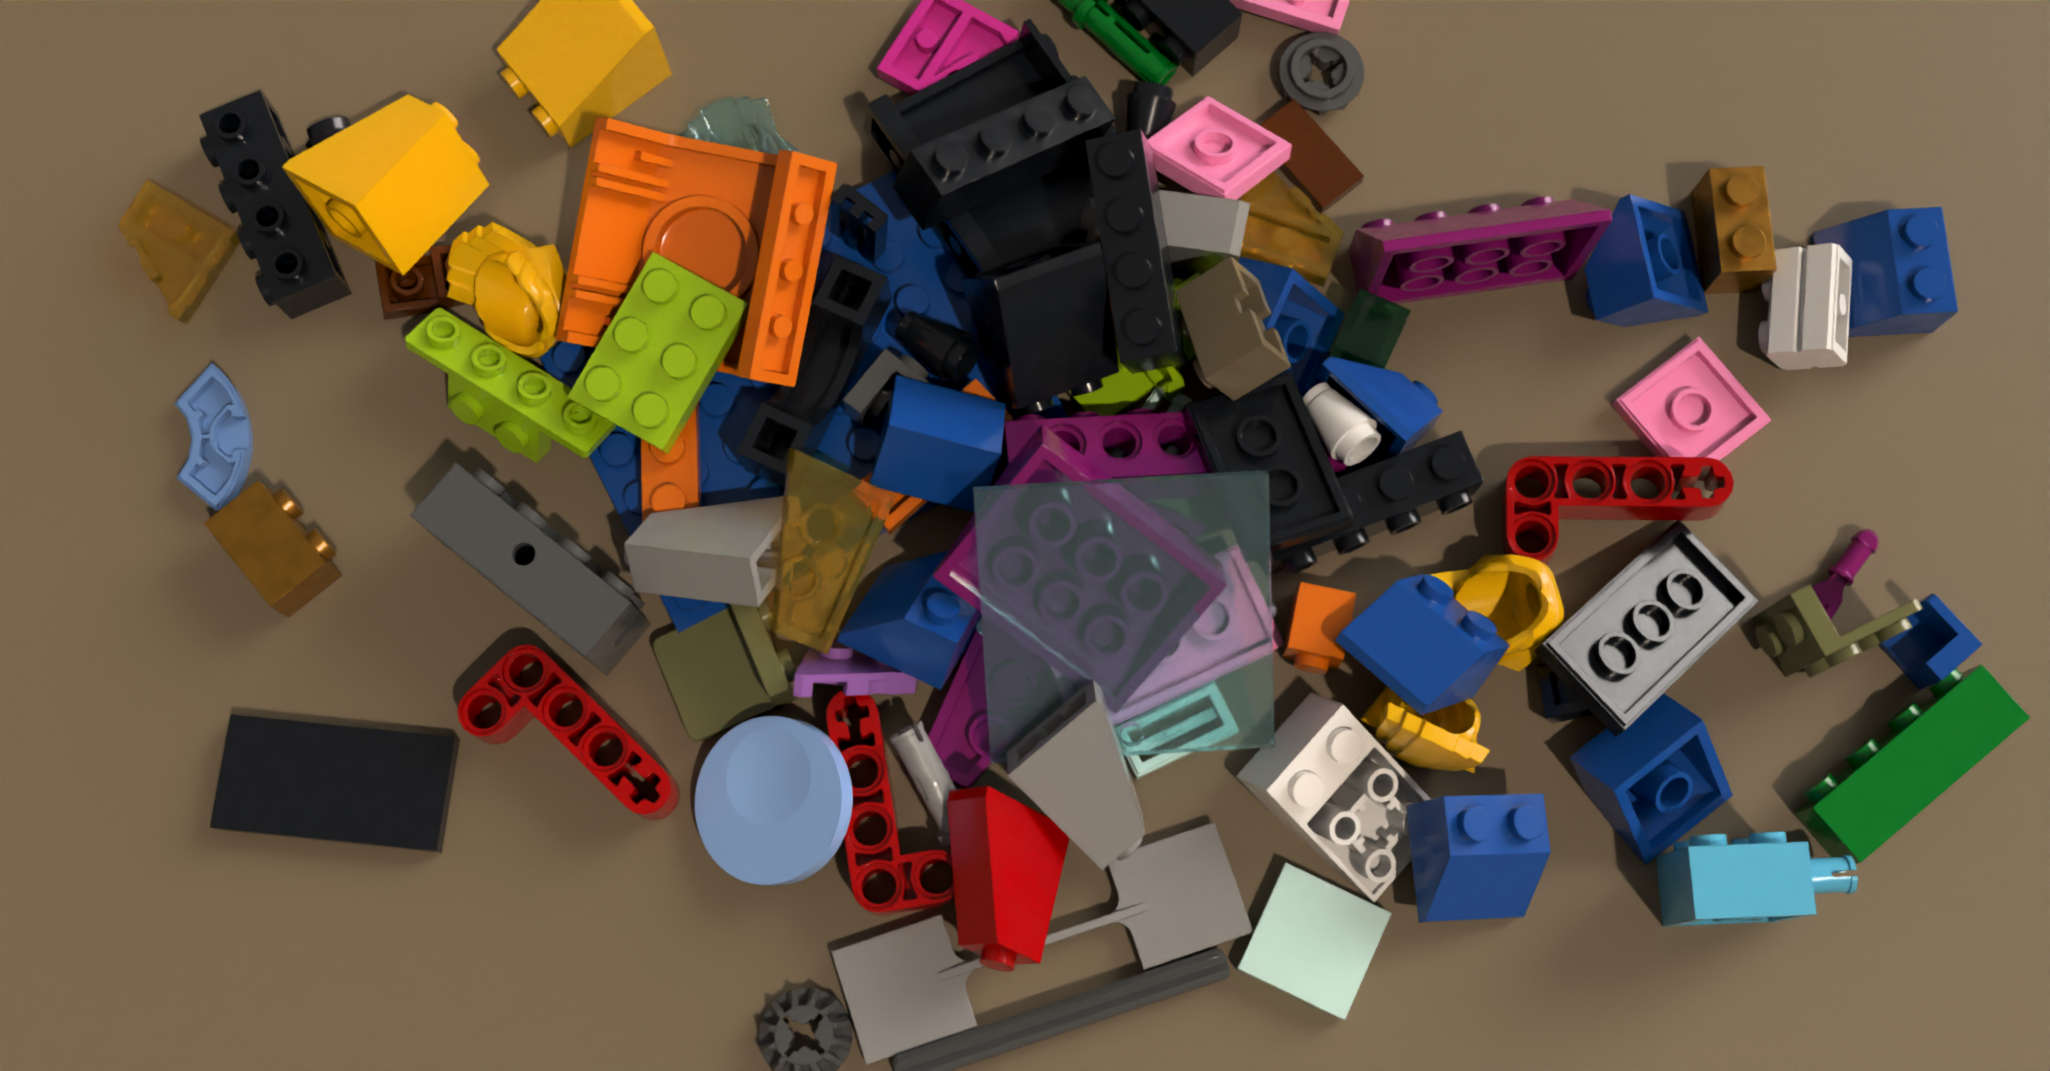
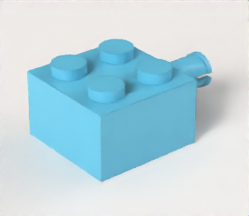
[1656,832,1858,927]

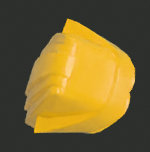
[446,222,568,358]
[1430,554,1564,672]
[1360,686,1490,774]

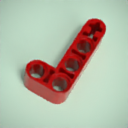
[1502,456,1734,565]
[457,644,680,821]
[826,690,955,916]

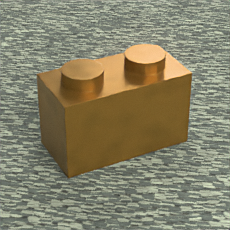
[1691,166,1777,294]
[204,480,342,617]

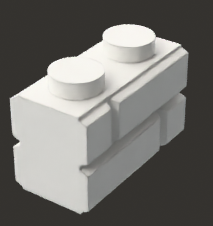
[1758,243,1853,371]

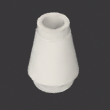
[1302,382,1381,466]

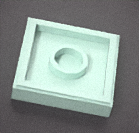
[1236,863,1392,1020]

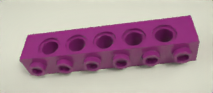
[1001,409,1347,499]

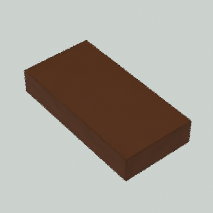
[1259,99,1364,214]

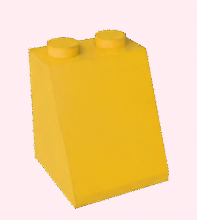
[496,0,672,148]
[282,94,490,276]

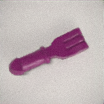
[1812,529,1879,620]

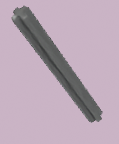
[893,948,1230,1071]

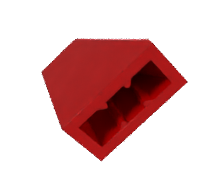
[947,786,1070,972]

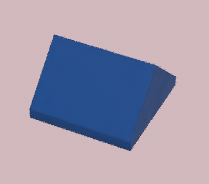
[868,375,1006,513]

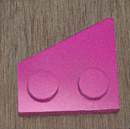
[877,0,1019,95]

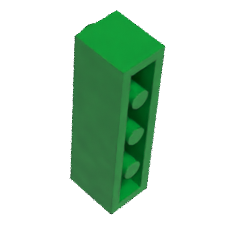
[1794,664,2031,864]

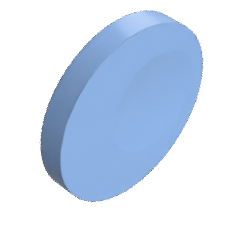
[695,716,853,886]

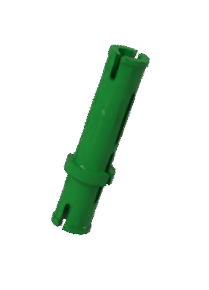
[1057,0,1178,85]

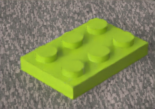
[567,252,750,454]

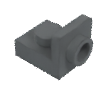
[843,348,930,428]

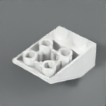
[1236,693,1430,903]

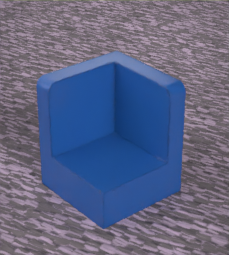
[1878,593,1983,690]

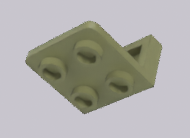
[1752,584,1923,678]
[653,598,798,741]

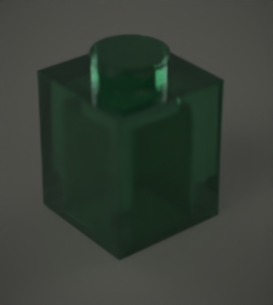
[1329,288,1411,369]

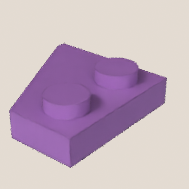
[793,639,920,697]

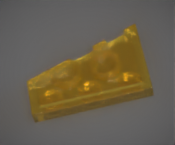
[770,448,896,654]

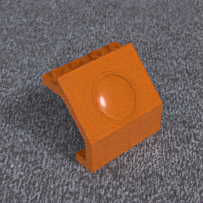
[555,117,838,387]

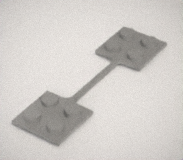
[831,822,1253,1065]

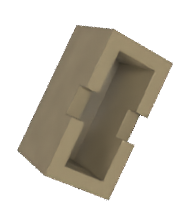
[1175,256,1291,401]

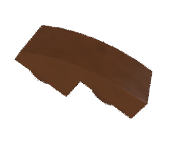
[375,245,466,320]

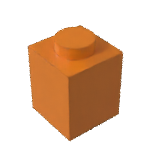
[1282,582,1357,674]

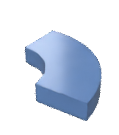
[174,363,253,512]

